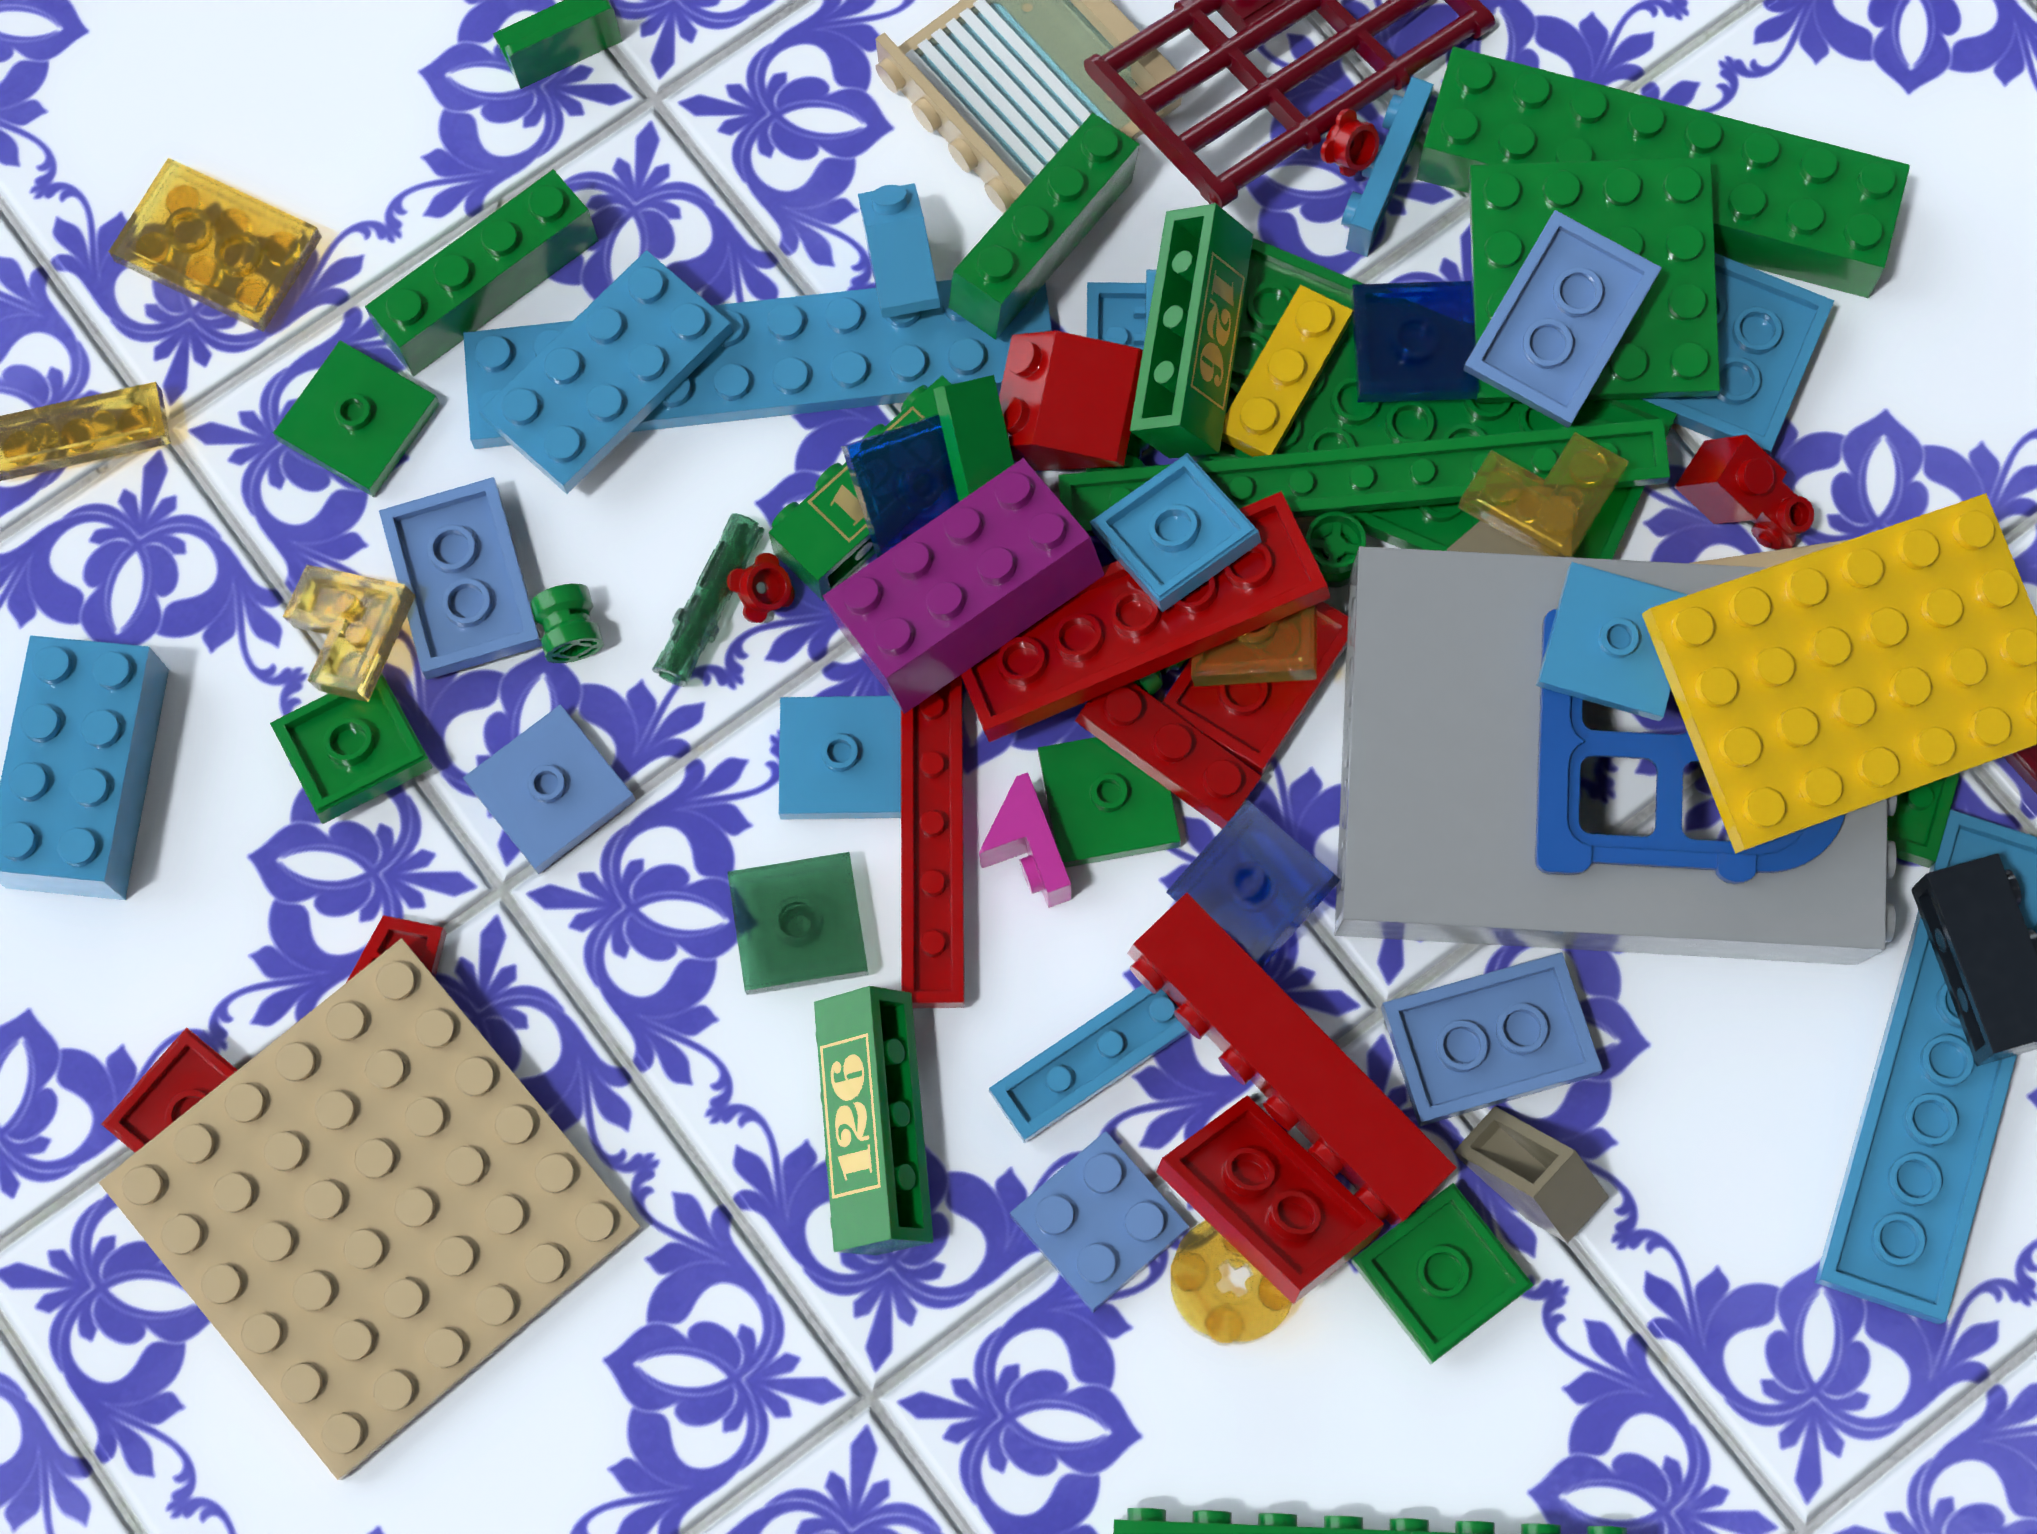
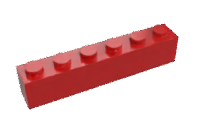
[1127,892,1457,1226]

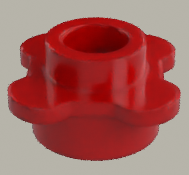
[1320,109,1379,177]
[727,553,795,623]

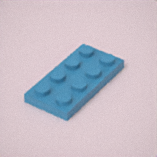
[480,250,733,494]

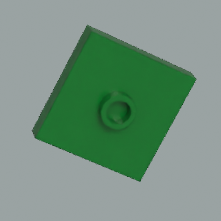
[273,340,440,497]
[270,668,433,825]
[1038,737,1181,868]
[1351,1183,1534,1365]

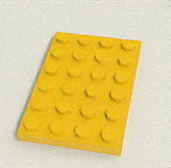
[1642,493,2037,854]

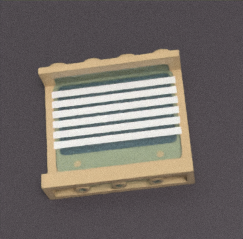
[875,0,1182,213]

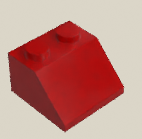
[999,330,1143,471]

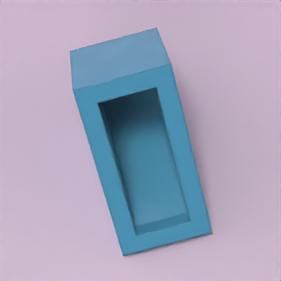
[858,183,941,318]

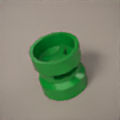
[1305,511,1366,588]
[530,583,604,663]

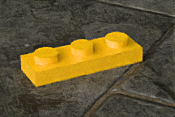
[1221,284,1353,457]

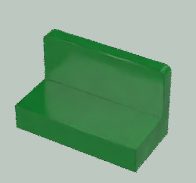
[493,0,623,89]

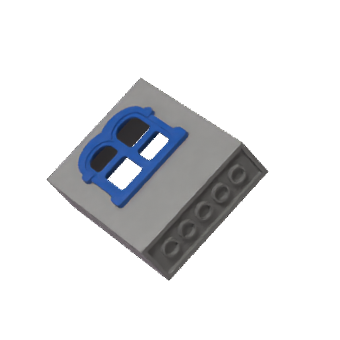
[1334,546,1897,965]

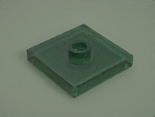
[727,852,869,995]

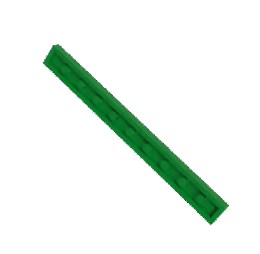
[1058,418,1670,536]

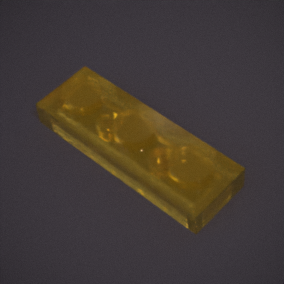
[0,381,171,481]

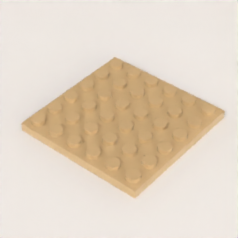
[98,938,641,1480]

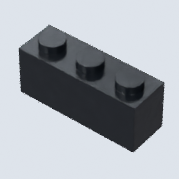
[1911,853,2037,1066]

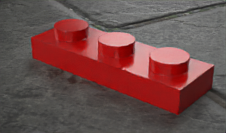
[1075,682,1262,829]

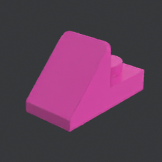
[979,772,1071,908]

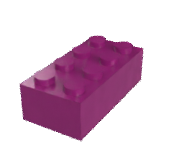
[823,458,1105,714]

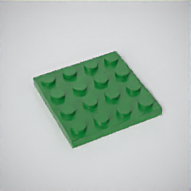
[1469,157,1720,403]

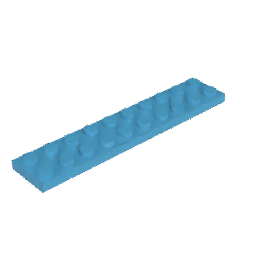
[463,280,1052,449]

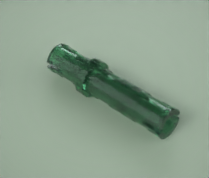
[652,513,765,687]

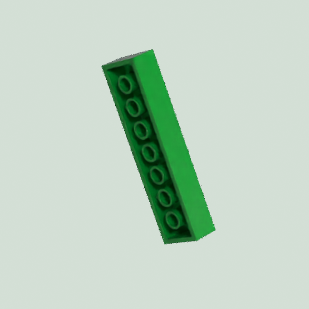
[1416,46,1910,298]

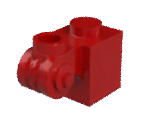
[1674,434,1814,550]

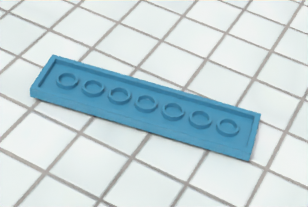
[1815,810,2037,1325]

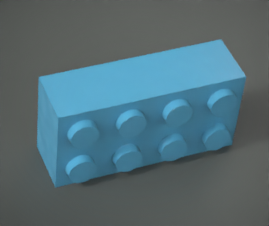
[0,635,169,900]

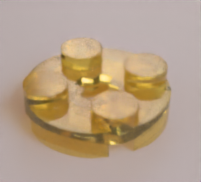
[1170,1220,1292,1346]

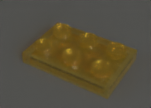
[108,158,322,332]

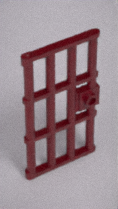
[1084,0,1496,208]

